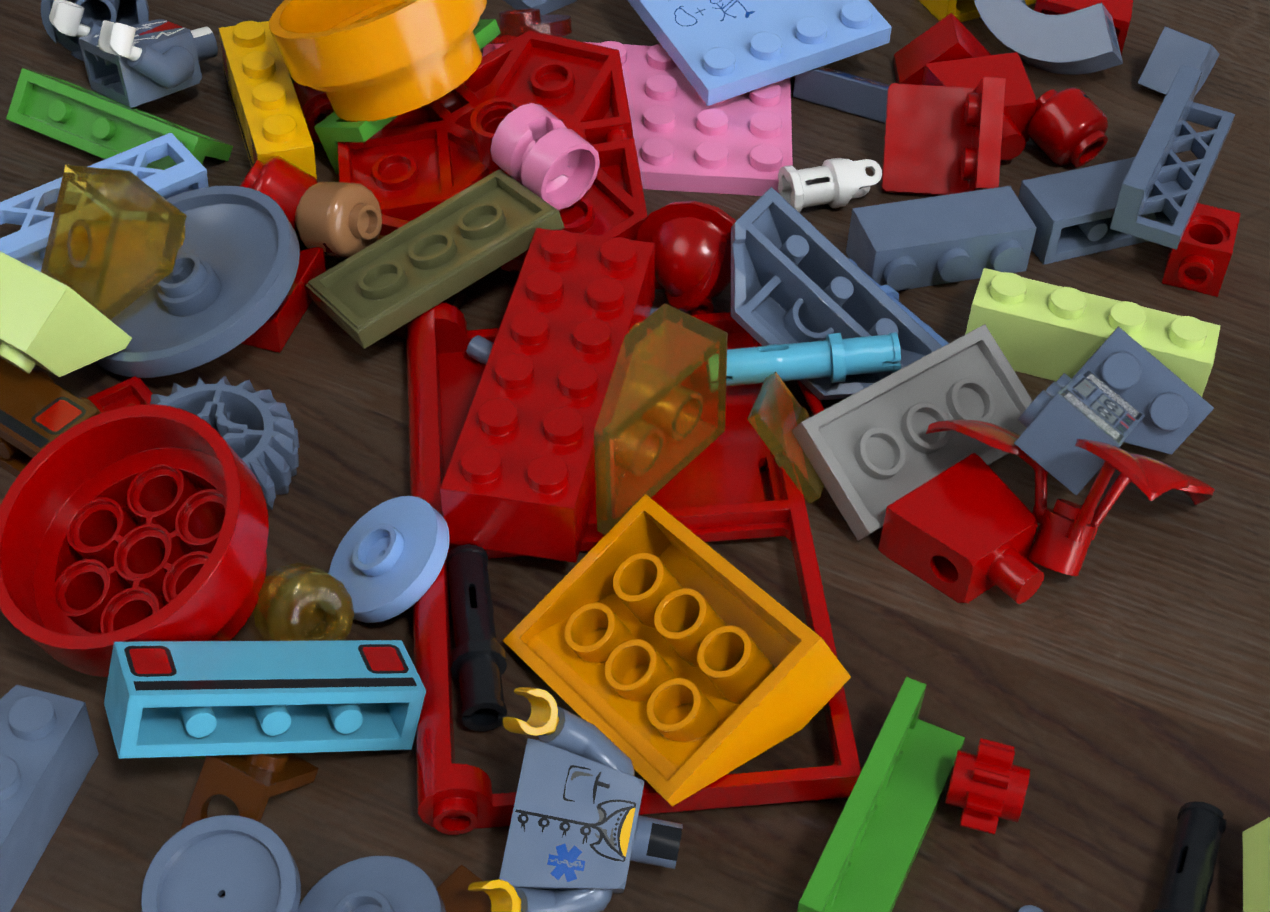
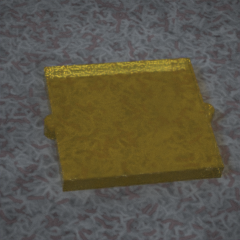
[748,372,824,504]

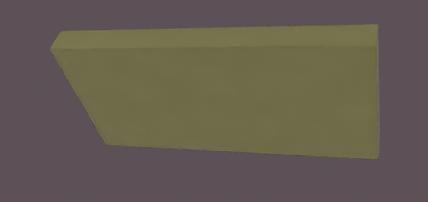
[305,170,565,349]

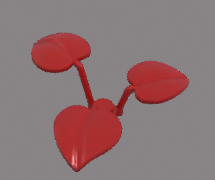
[926,420,1215,576]

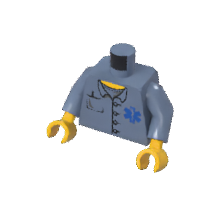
[468,687,683,912]

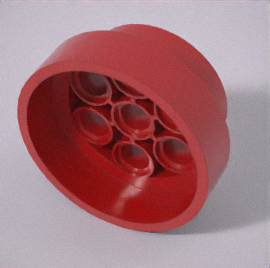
[0,404,269,677]

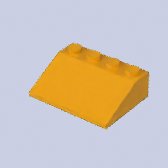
[502,494,851,807]

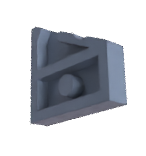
[1071,326,1214,455]

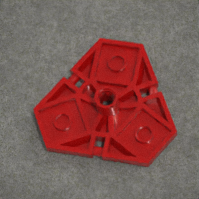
[338,30,648,273]

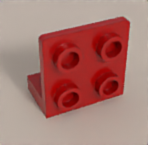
[881,77,1006,196]

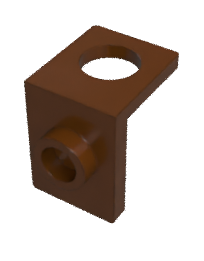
[180,753,319,830]

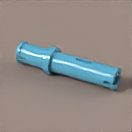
[710,332,901,389]

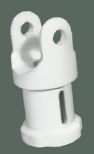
[778,158,882,213]

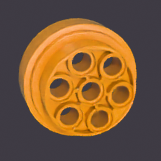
[269,0,487,122]

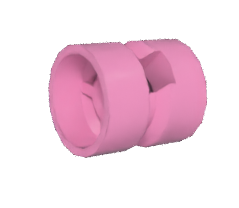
[490,103,600,210]

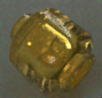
[253,563,354,641]

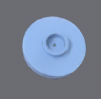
[328,496,450,623]

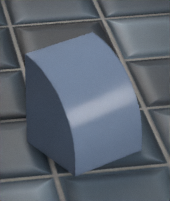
[1138,26,1219,95]

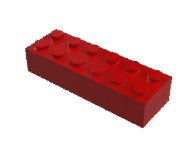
[440,228,655,563]

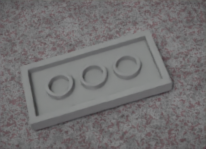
[791,324,1033,541]

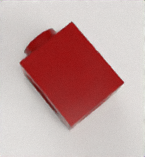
[1162,203,1241,297]

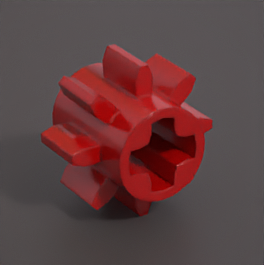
[945,738,1030,835]

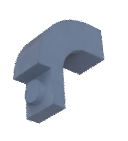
[974,0,1123,75]

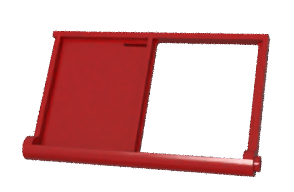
[406,302,861,835]

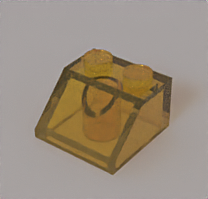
[41,165,187,320]

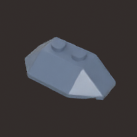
[731,187,943,400]

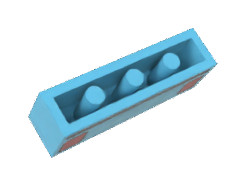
[104,640,426,759]

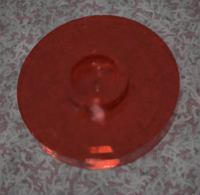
[488,8,573,44]

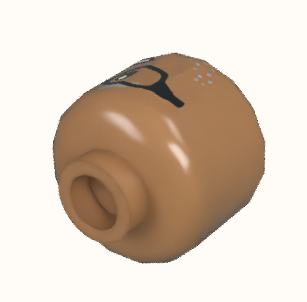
[295,182,382,258]

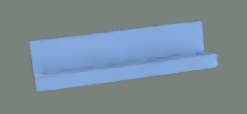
[0,133,209,280]

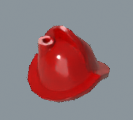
[636,201,737,315]

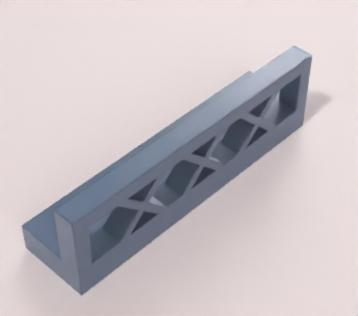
[1110,64,1235,250]

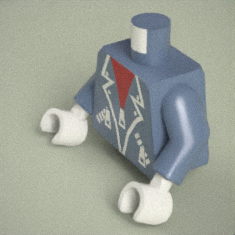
[49,0,218,108]

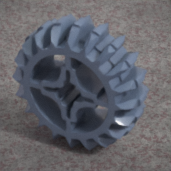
[150,376,300,510]

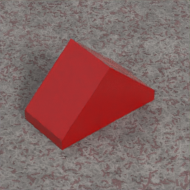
[893,13,991,85]

